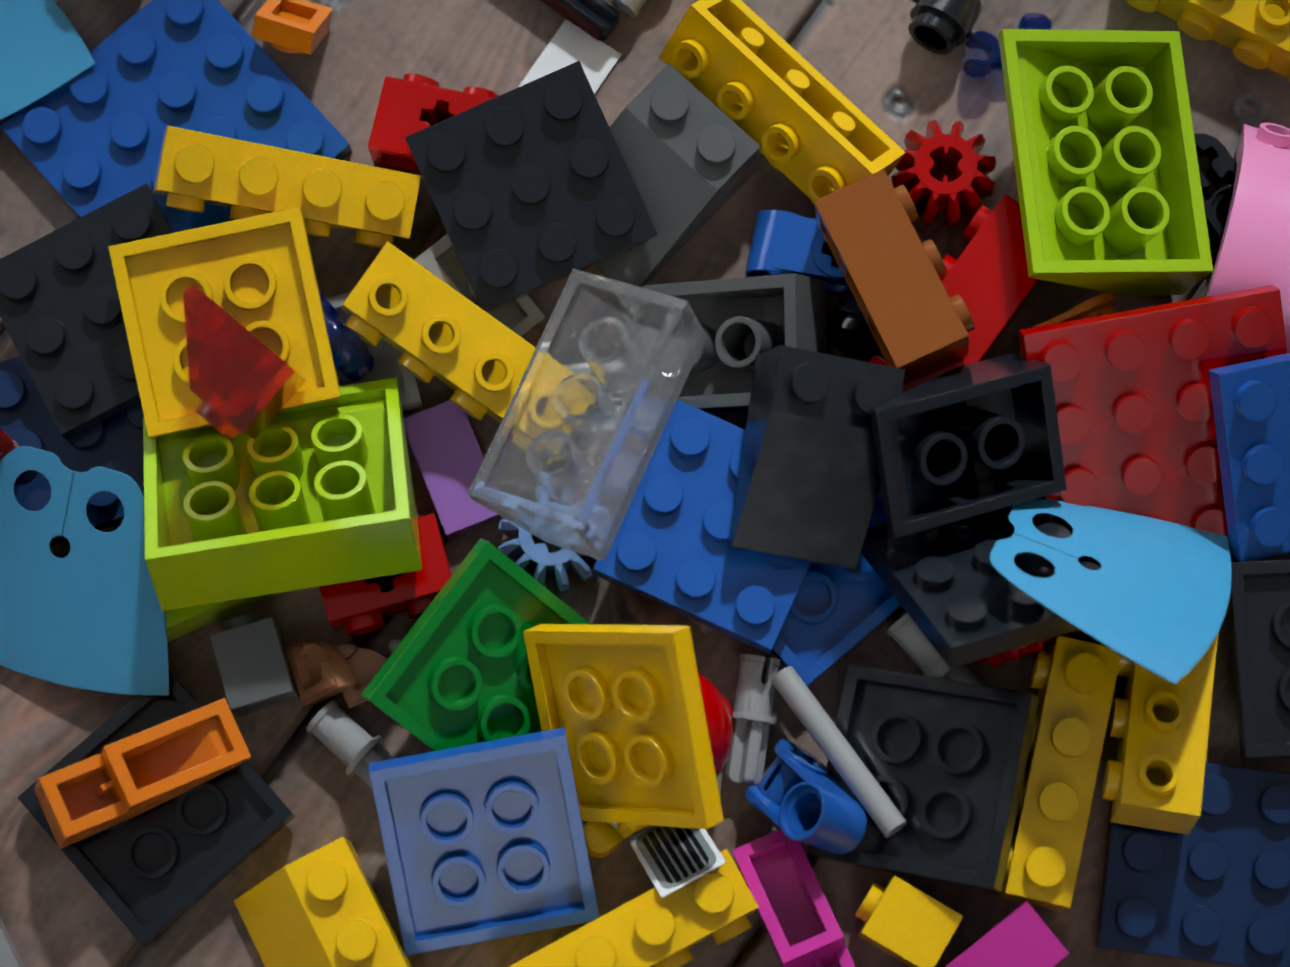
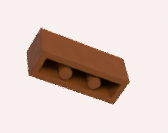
[814,169,975,385]

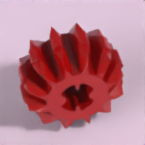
[890,119,997,227]

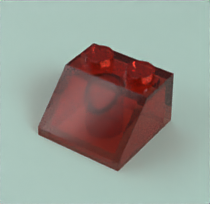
[183,284,306,440]

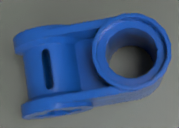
[745,210,850,295]
[744,739,867,854]

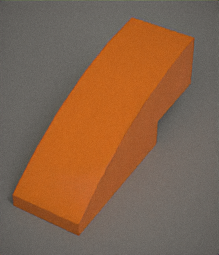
[34,698,252,849]

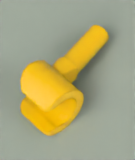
[583,821,649,858]

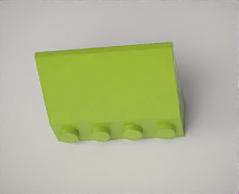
[998,29,1213,296]
[143,377,422,611]

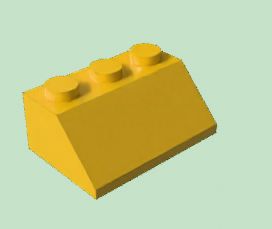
[234,836,413,967]

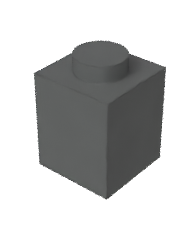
[209,612,300,717]

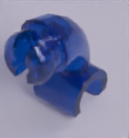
[963,13,1052,78]
[319,291,374,381]

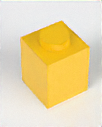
[854,875,963,967]

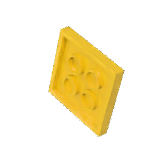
[108,206,342,438]
[523,624,724,829]

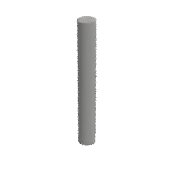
[771,666,907,838]

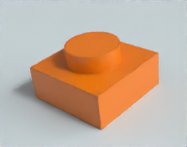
[252,0,333,55]

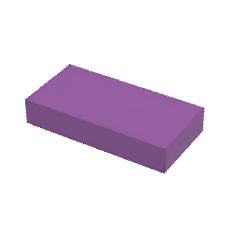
[403,400,507,539]

